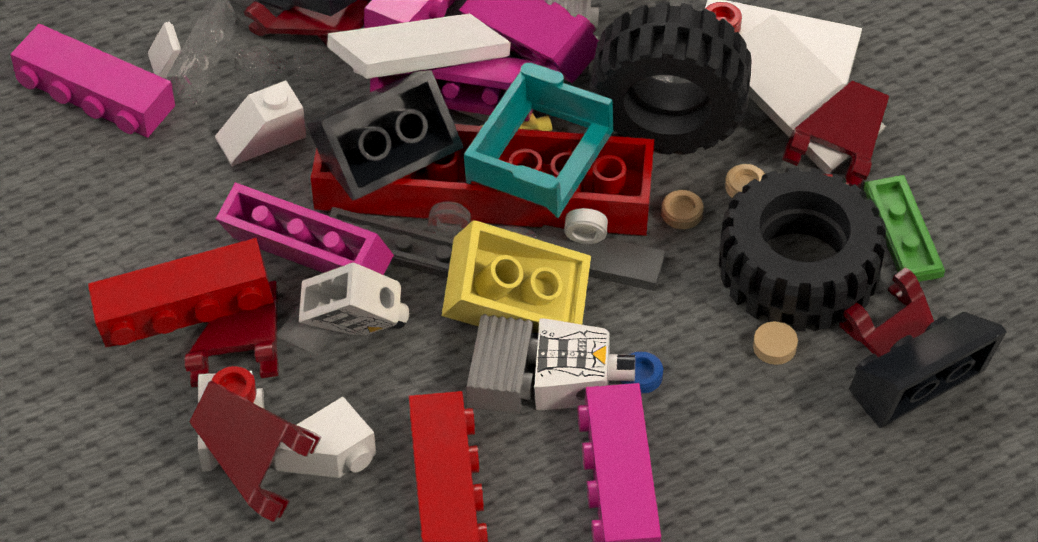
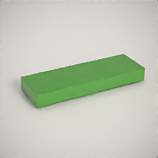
[863,175,945,282]

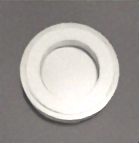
[564,208,608,244]

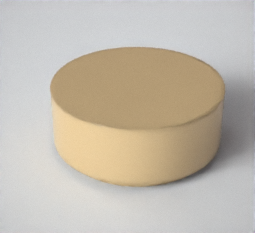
[725,164,765,198]
[661,190,704,229]
[753,321,798,365]

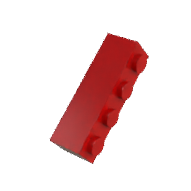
[88,238,274,347]
[409,391,488,542]

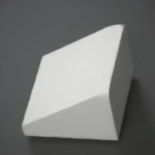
[148,22,185,78]

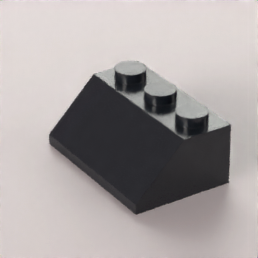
[306,70,464,200]
[849,311,1007,429]

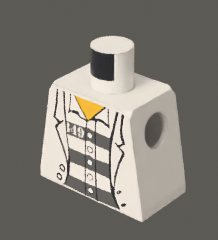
[299,263,409,335]
[534,318,635,410]

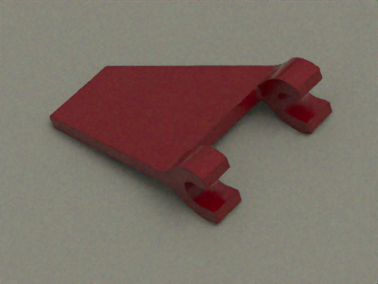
[243,0,369,36]
[782,80,889,188]
[839,267,934,357]
[185,281,279,387]
[189,381,322,522]

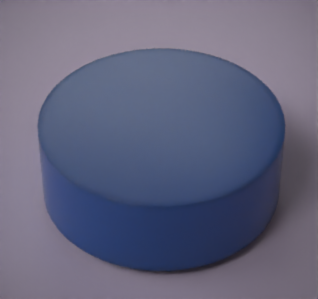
[621,352,663,394]

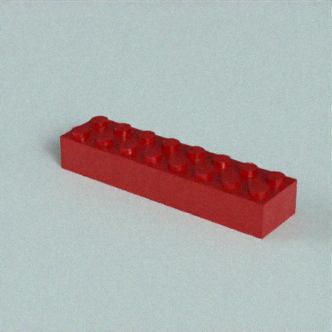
[311,124,654,236]

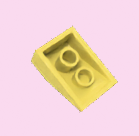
[442,220,591,333]

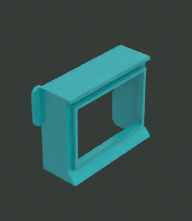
[464,63,613,218]

